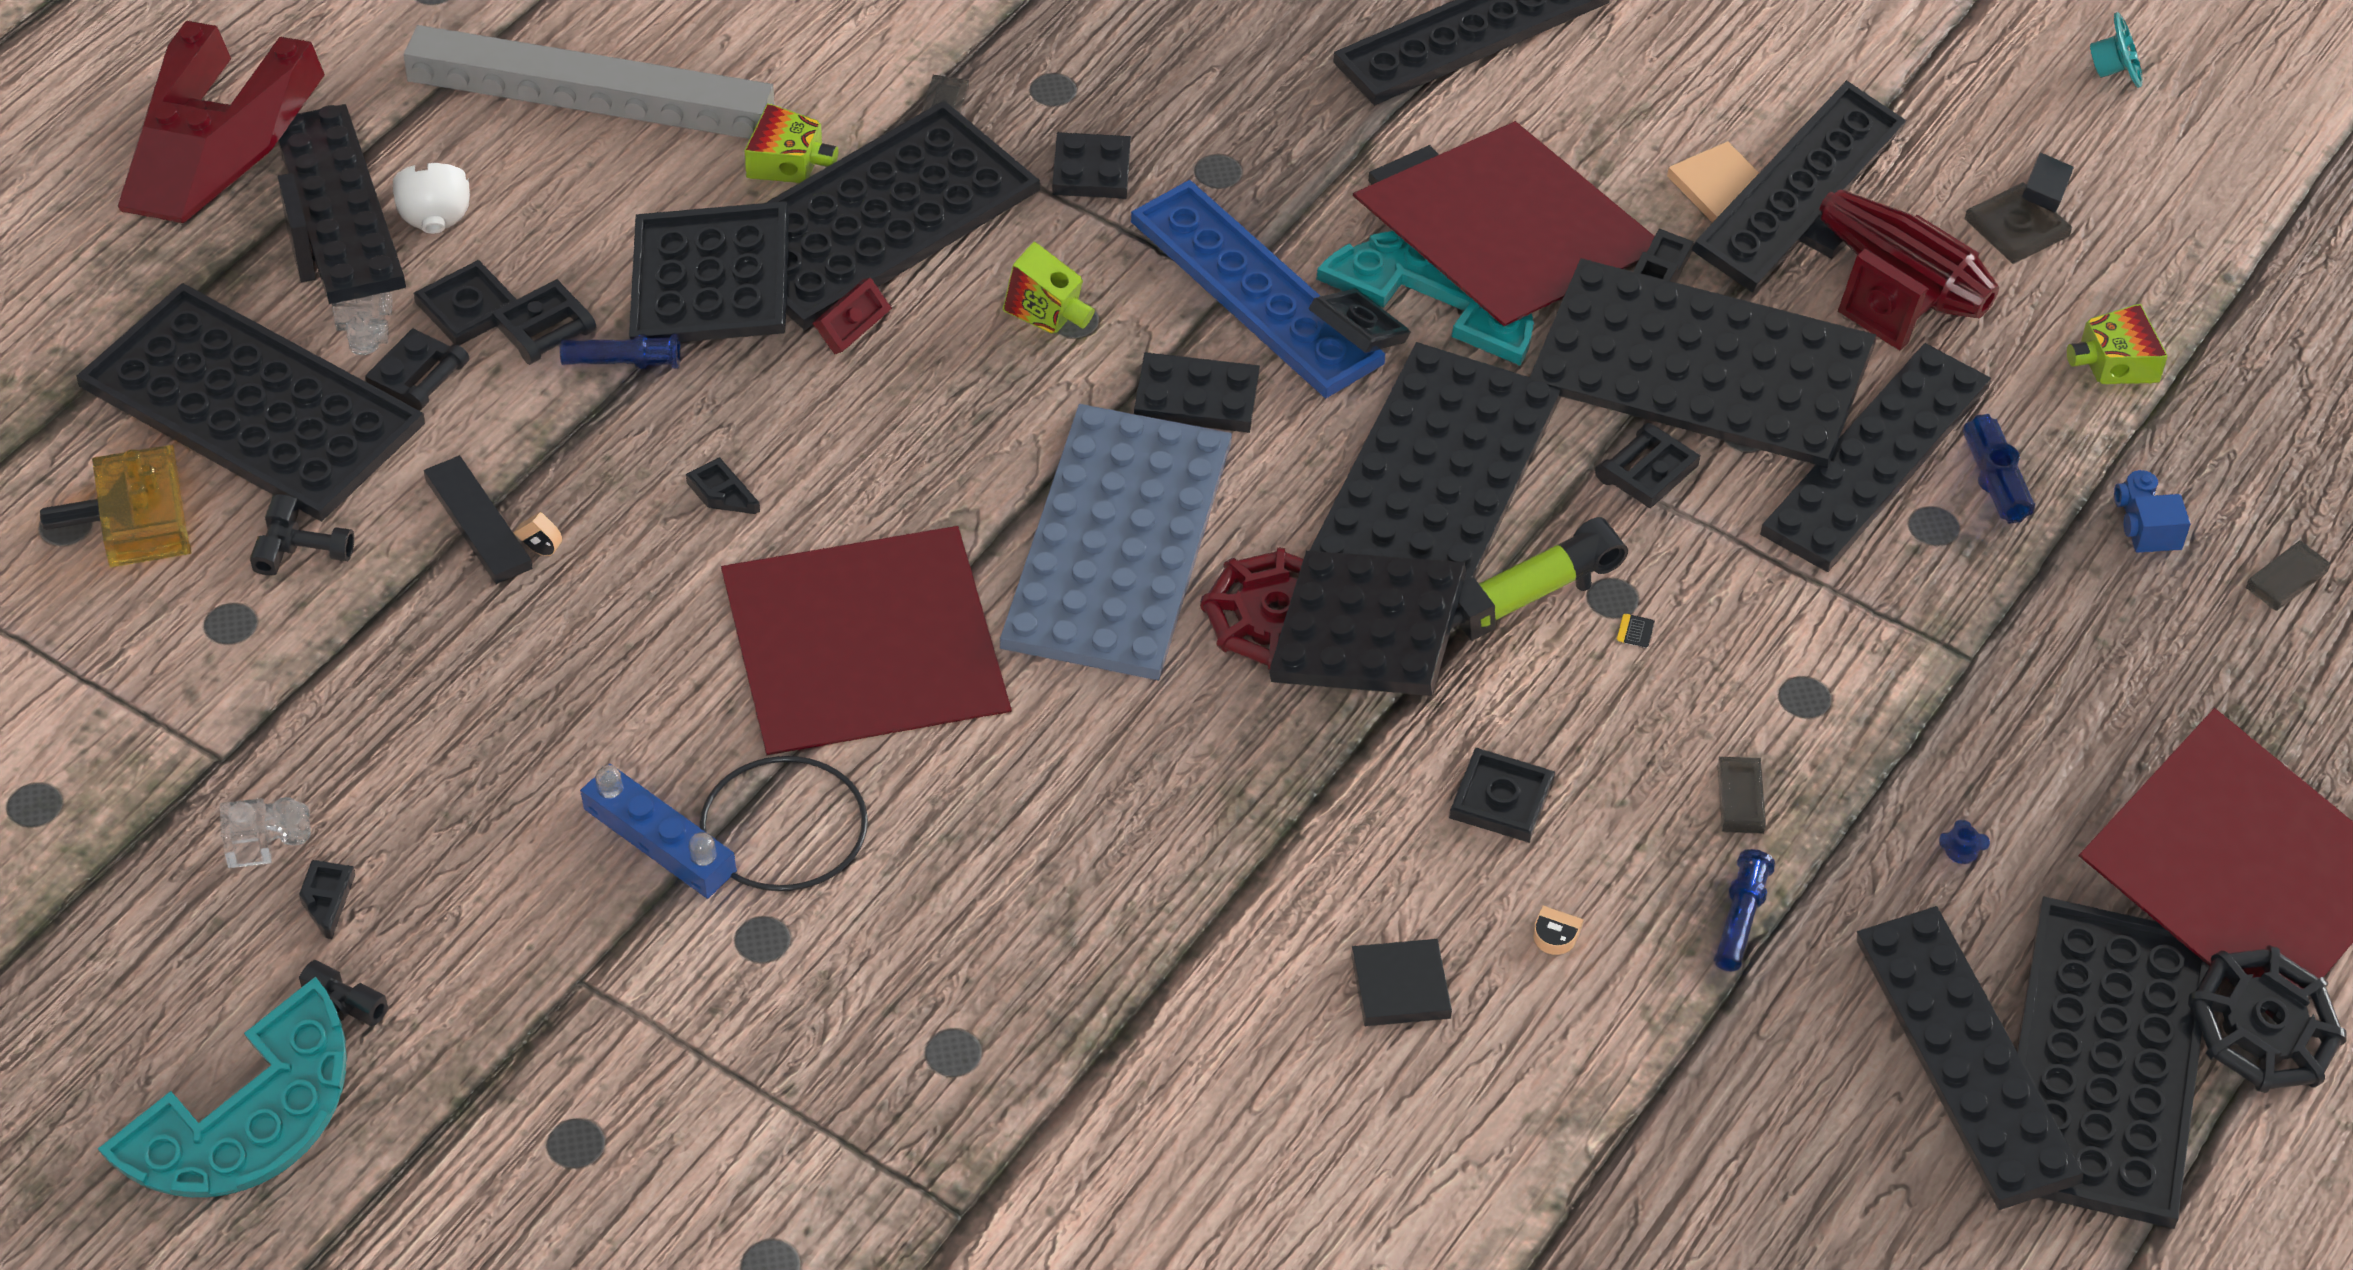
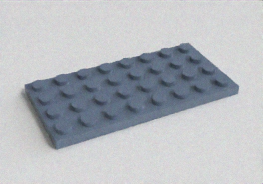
[1000,404,1232,681]

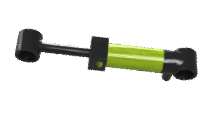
[1451,517,1628,641]

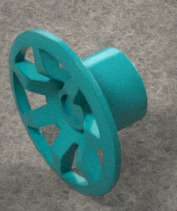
[2090,12,2143,88]

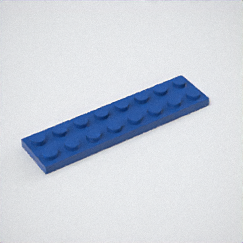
[1131,180,1385,399]

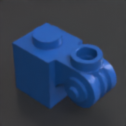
[2114,470,2191,553]

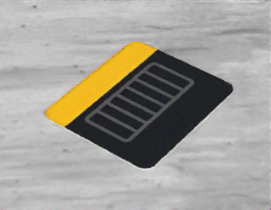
[1617,614,1655,648]

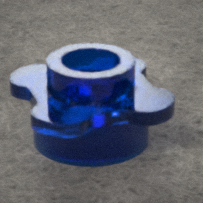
[1939,820,1990,864]

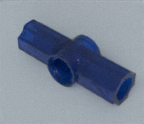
[1963,414,2035,524]

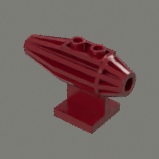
[1819,189,1999,351]

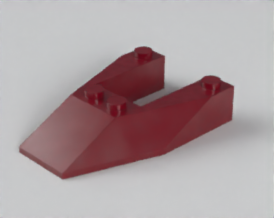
[118,21,325,223]

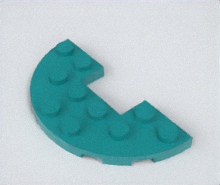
[1316,231,1534,366]
[98,977,347,1198]

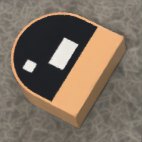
[513,512,562,556]
[1533,905,1584,955]

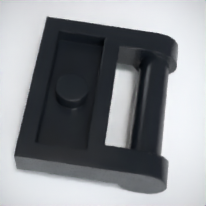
[492,279,597,365]
[365,328,469,411]
[1595,423,1701,509]

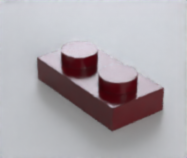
[813,277,892,355]

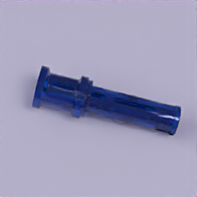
[560,334,681,369]
[1714,849,1776,972]

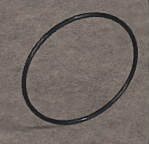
[700,756,868,891]

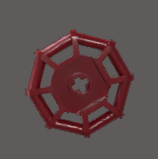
[1200,547,1304,670]

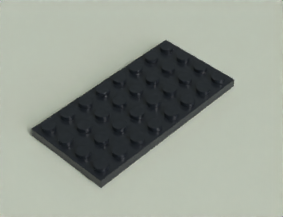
[765,100,1040,330]
[1530,258,1876,468]
[76,283,425,522]
[1310,342,1561,582]
[2017,896,2210,1229]

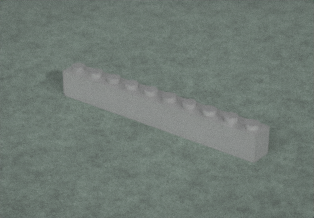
[403,25,774,139]

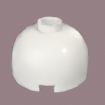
[393,163,470,234]

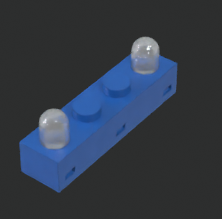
[580,763,737,899]

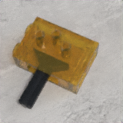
[40,444,192,568]

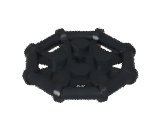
[2188,945,2347,1093]

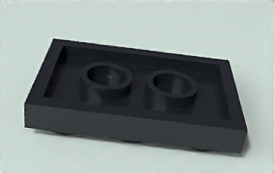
[1134,352,1260,433]

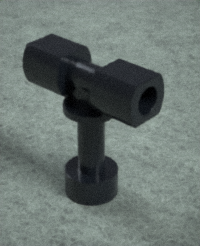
[250,494,354,575]
[299,960,388,1027]

